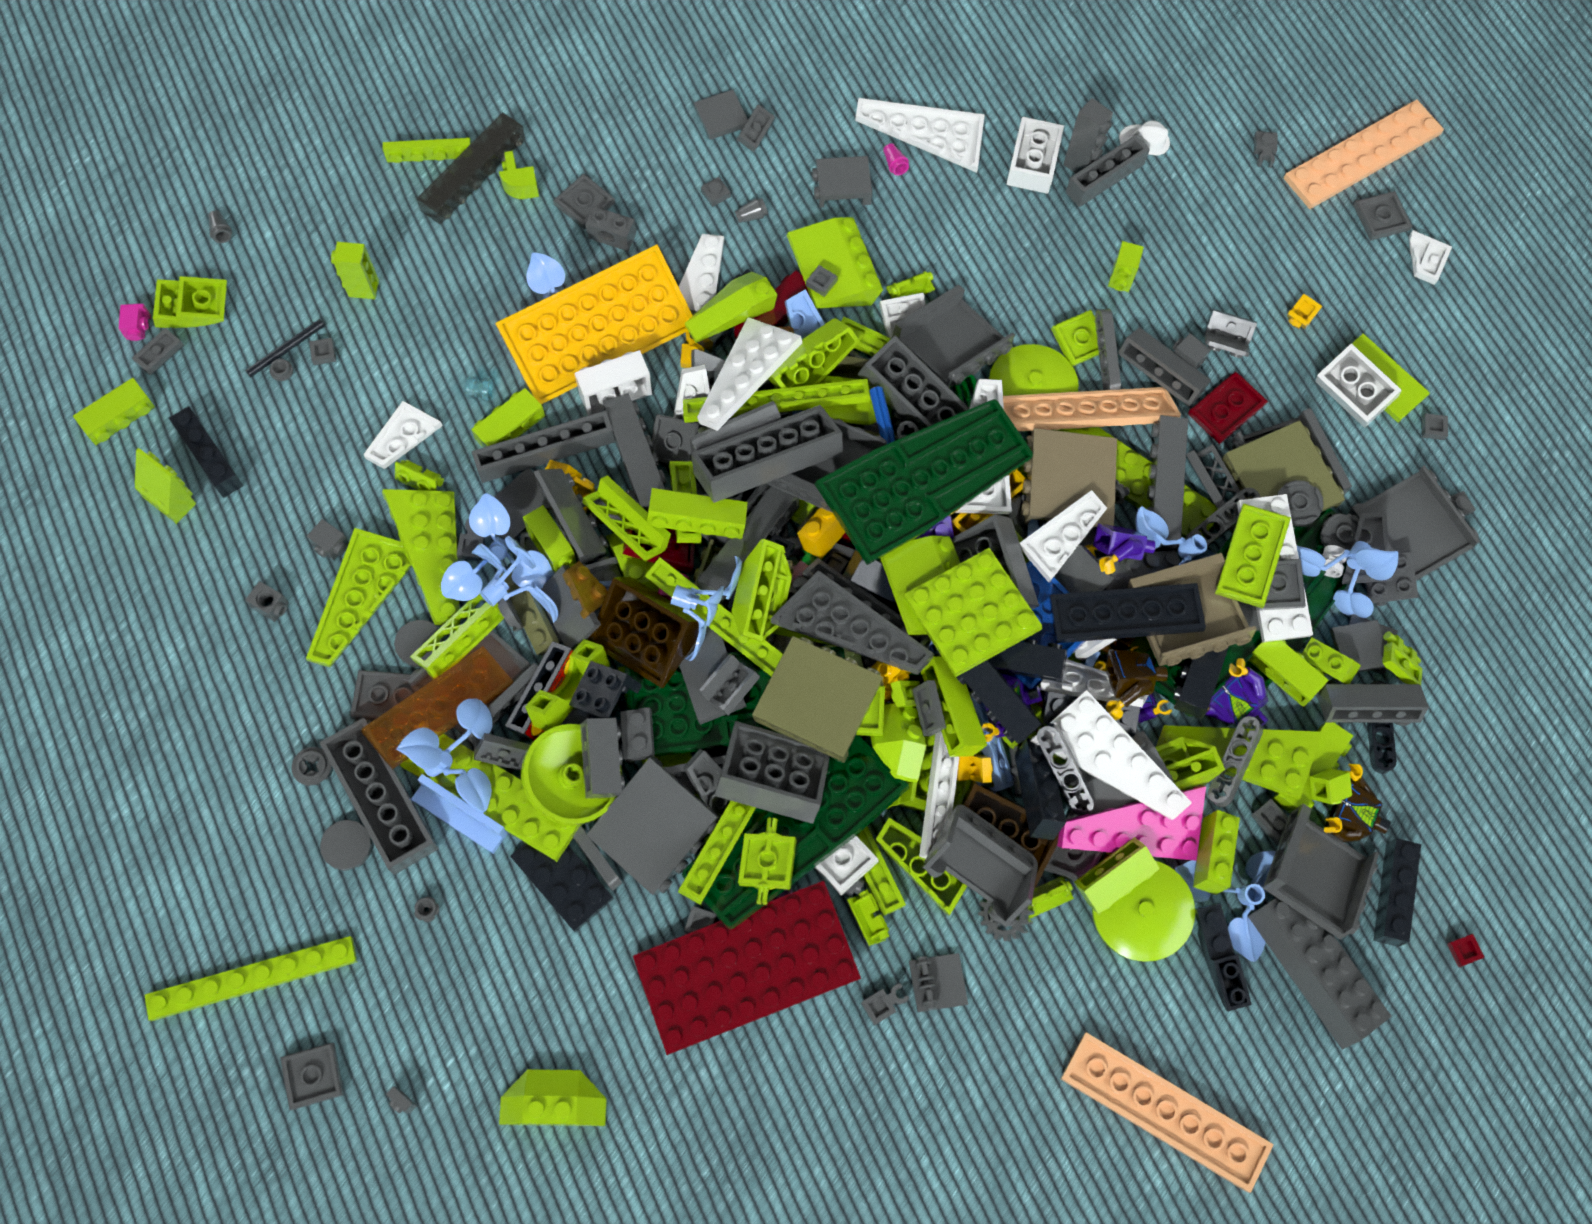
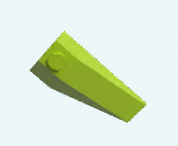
[685,272,777,343]

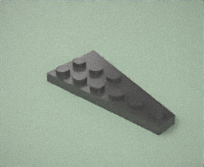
[771,570,934,675]

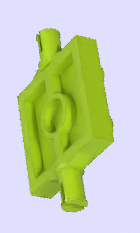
[738,818,796,905]

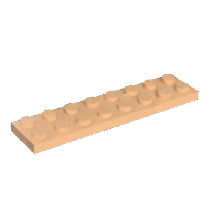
[1283,100,1444,209]
[1003,387,1181,432]
[1060,1032,1274,1193]

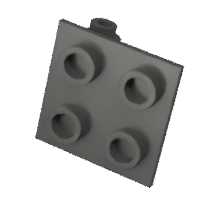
[1366,552,1419,606]
[909,953,968,1012]

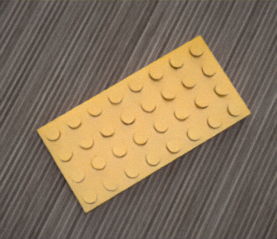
[495,245,693,405]

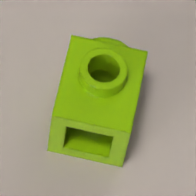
[1310,768,1352,804]

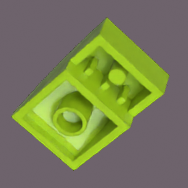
[153,276,227,328]

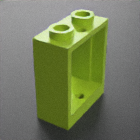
[523,505,577,573]

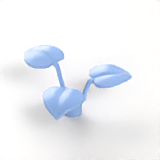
[526,252,565,299]
[441,493,555,601]
[1136,506,1215,565]
[471,536,558,623]
[1297,541,1398,619]
[671,556,742,661]
[397,699,492,813]
[1175,851,1276,962]

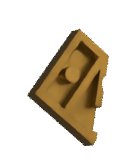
[562,561,608,619]

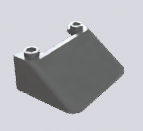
[923,805,1038,927]

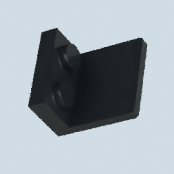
[569,661,642,718]

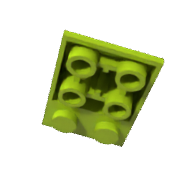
[135,447,196,524]

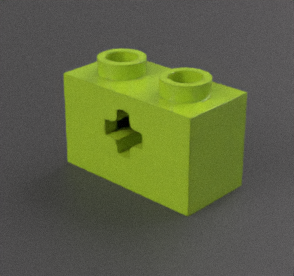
[1107,241,1144,292]
[1302,637,1361,684]

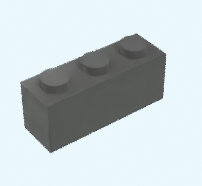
[580,718,625,799]

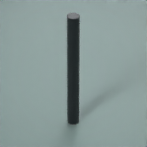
[245,319,325,378]

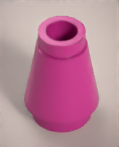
[883,144,909,176]

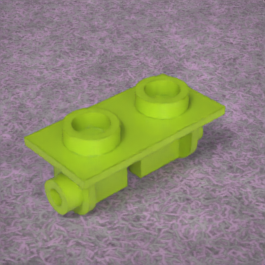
[886,271,935,299]
[395,460,444,491]
[1028,877,1074,919]
[847,890,890,946]

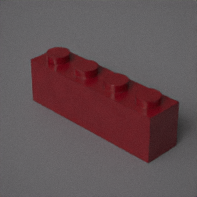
[734,270,812,339]

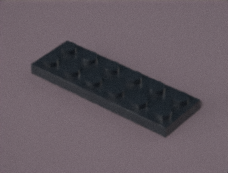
[1049,583,1206,643]

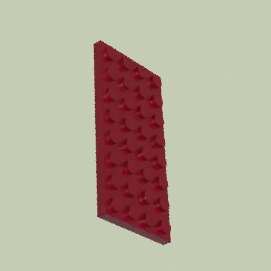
[633,880,862,1055]

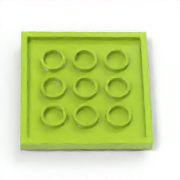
[904,548,1042,677]

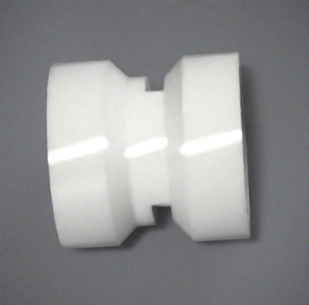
[1323,545,1346,577]

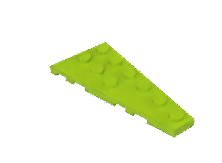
[382,489,460,625]
[306,528,412,668]
[1156,725,1323,800]

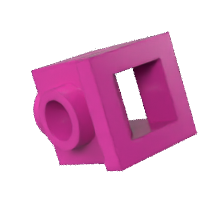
[118,304,151,341]

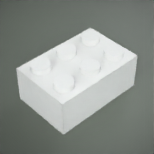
[1006,117,1064,194]
[1316,344,1402,428]
[575,350,652,416]

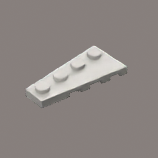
[679,234,724,315]
[1019,490,1107,582]
[1040,659,1149,707]

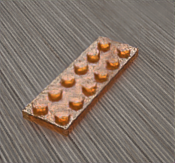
[362,646,513,770]

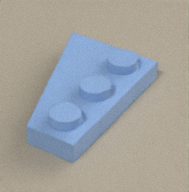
[785,289,824,339]

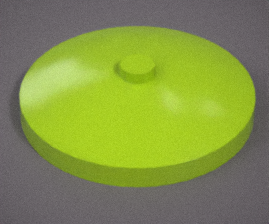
[989,344,1079,396]
[521,724,622,825]
[1092,861,1195,962]

